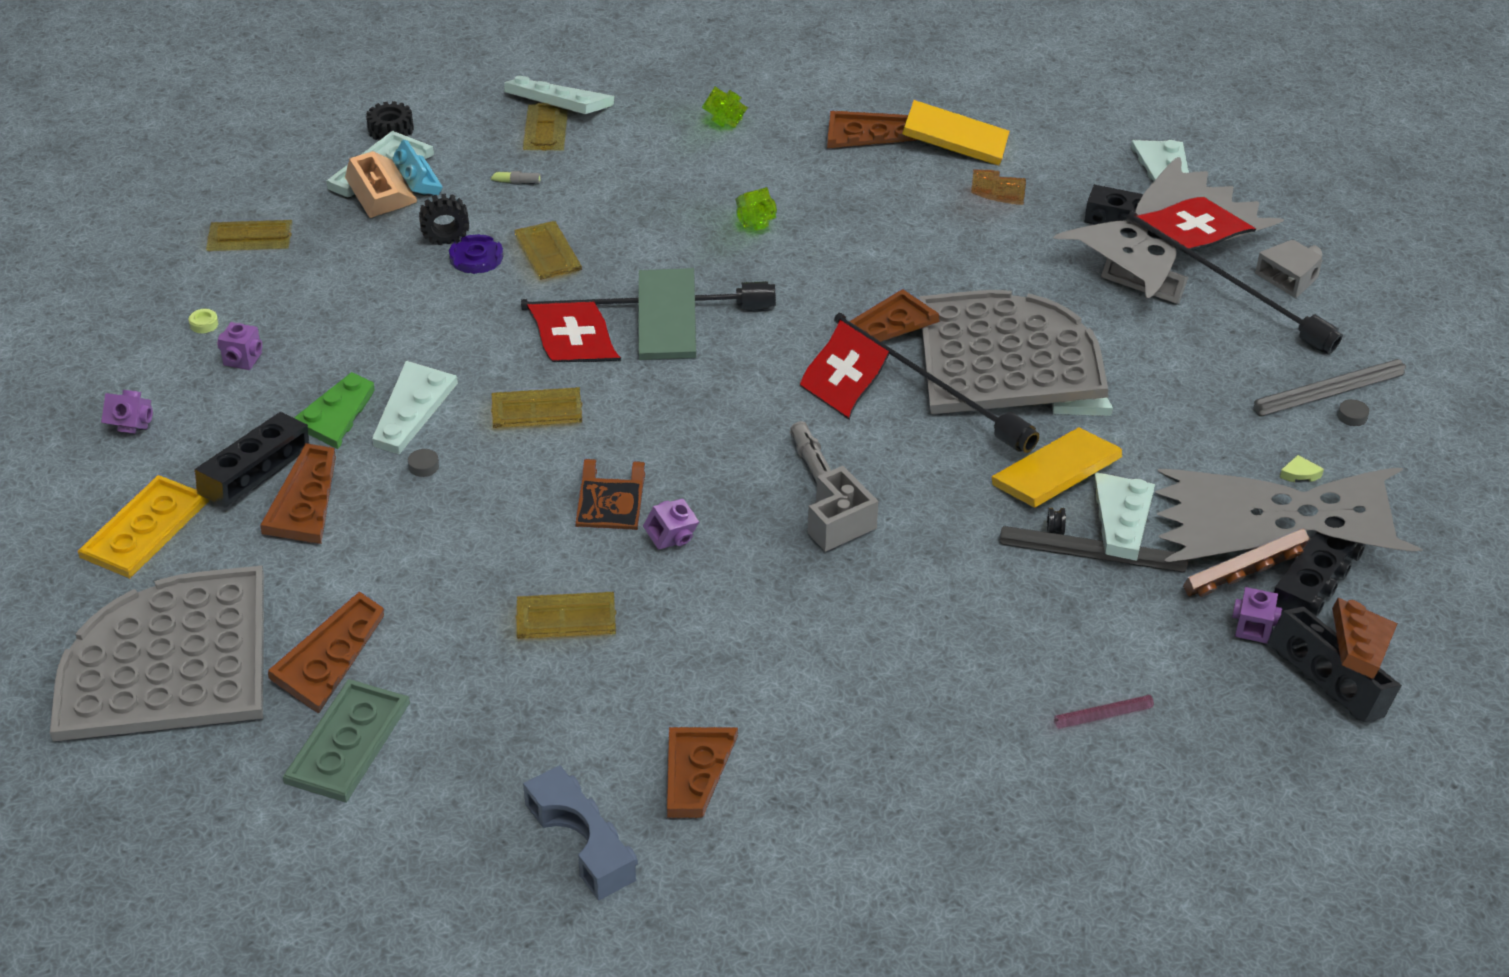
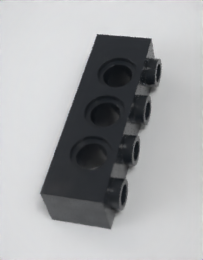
[1084,184,1160,238]
[194,411,309,508]
[1274,516,1365,616]
[1267,607,1402,722]

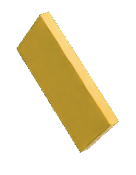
[902,100,1010,166]
[992,427,1122,508]
[78,475,209,579]

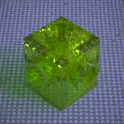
[702,86,748,128]
[735,187,777,231]

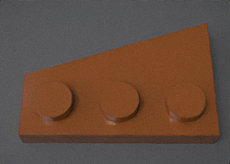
[849,289,940,342]
[667,727,738,818]

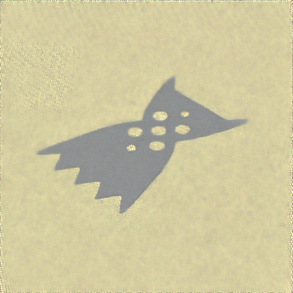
[1053,157,1284,298]
[1155,468,1422,562]

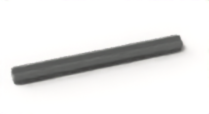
[1253,359,1406,416]
[1000,526,1188,572]

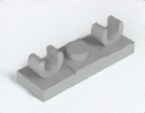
[1101,258,1188,304]

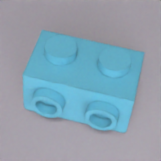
[392,140,443,195]

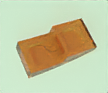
[971,169,1026,205]

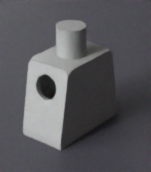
[1255,240,1322,298]

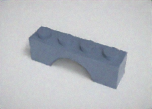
[523,765,638,901]

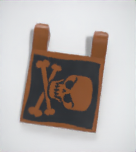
[575,459,645,530]

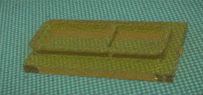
[523,103,568,151]
[206,220,292,251]
[514,221,582,280]
[491,387,583,428]
[515,592,617,639]

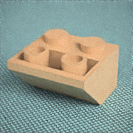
[345,151,417,218]

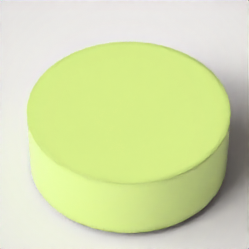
[188,309,218,333]

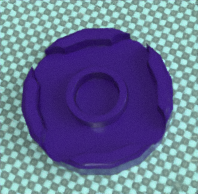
[449,234,504,274]

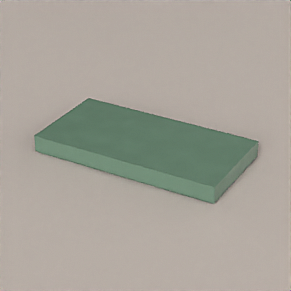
[639,268,696,360]
[283,679,410,803]

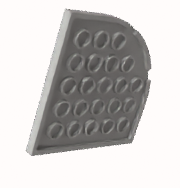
[919,290,1108,414]
[50,565,264,741]

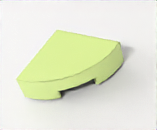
[1280,455,1324,482]

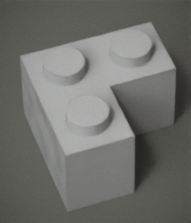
[808,466,879,552]

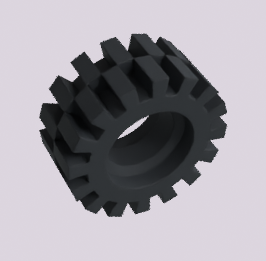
[366,101,414,140]
[419,194,469,245]

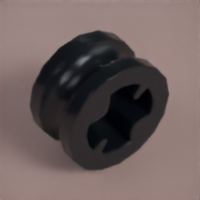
[1047,508,1066,535]

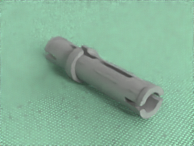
[789,421,831,482]

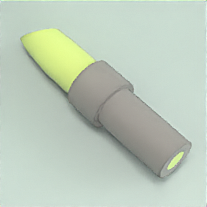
[491,171,541,184]

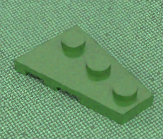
[294,372,375,449]

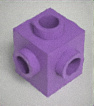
[217,322,262,370]
[101,390,153,434]
[643,499,699,550]
[1232,587,1282,644]

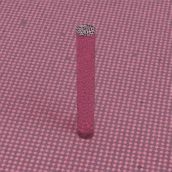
[1054,694,1154,729]

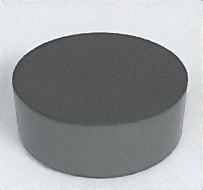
[1338,399,1369,426]
[408,449,439,477]

